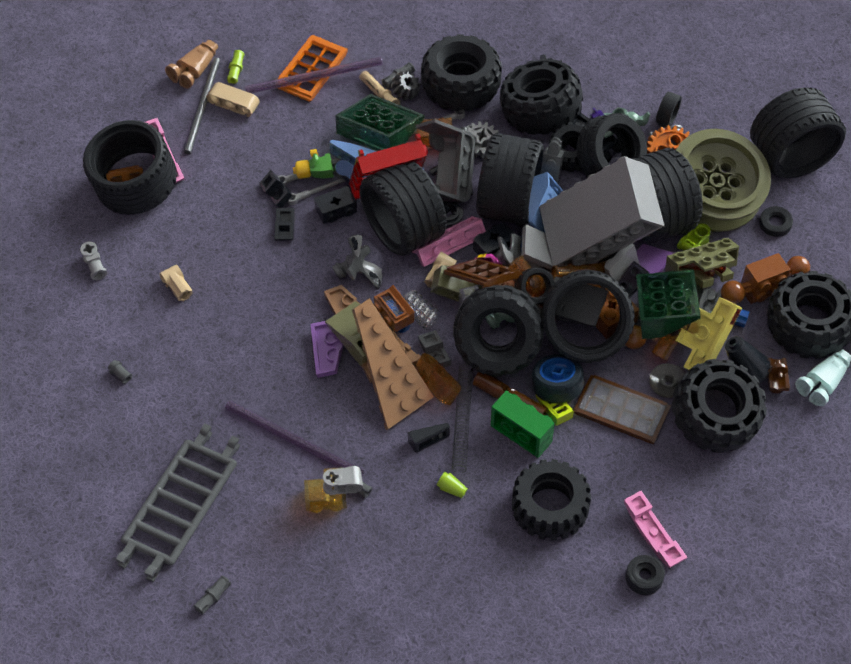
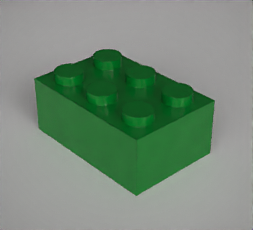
[491,391,555,458]

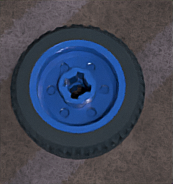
[532,354,584,404]

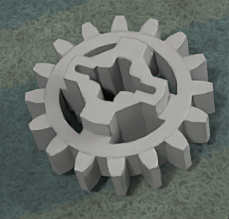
[467,121,499,158]

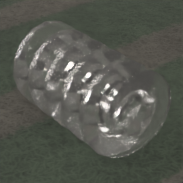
[403,290,439,330]

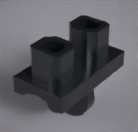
[618,261,650,298]

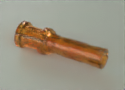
[551,262,606,279]

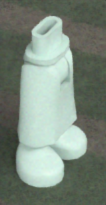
[795,349,851,406]

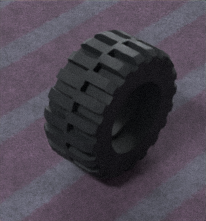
[512,459,591,541]

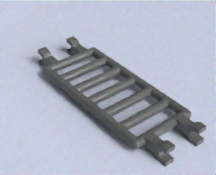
[116,423,240,582]

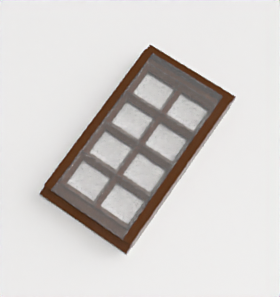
[573,375,671,445]

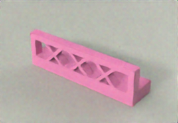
[412,216,486,267]

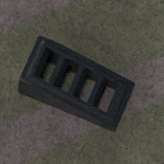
[408,423,450,453]

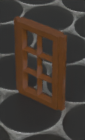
[444,258,522,287]

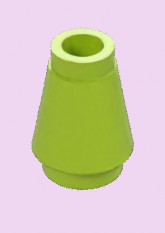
[437,472,468,499]

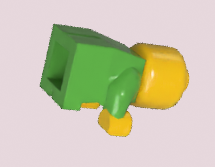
[293,149,334,179]

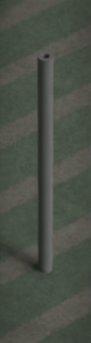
[184,58,220,154]

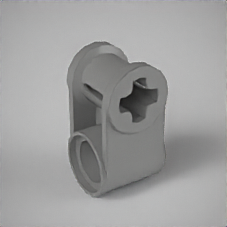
[323,466,364,495]

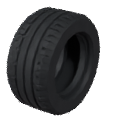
[577,113,647,176]

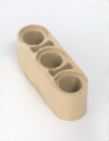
[206,82,260,117]

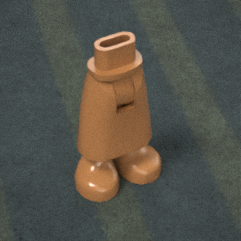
[165,40,218,88]

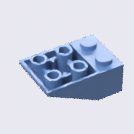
[528,172,564,232]

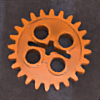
[647,125,690,154]

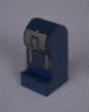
[333,160,368,192]

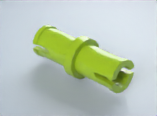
[227,50,245,84]

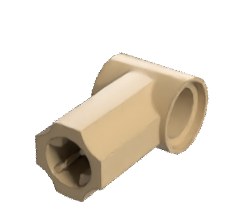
[424,251,457,288]
[159,264,193,301]

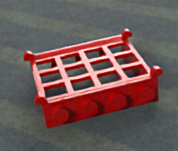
[349,134,428,200]

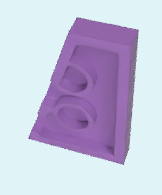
[311,321,343,378]

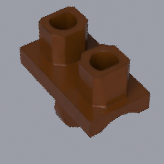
[768,358,790,393]

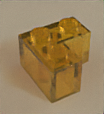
[304,467,347,513]

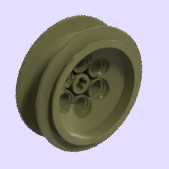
[676,129,771,232]

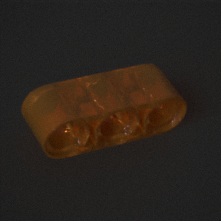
[414,353,462,405]

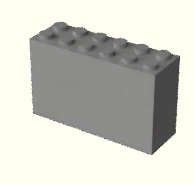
[539,157,664,272]

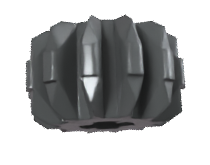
[390,71,421,101]

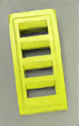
[535,395,574,426]

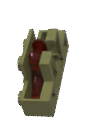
[665,238,739,289]

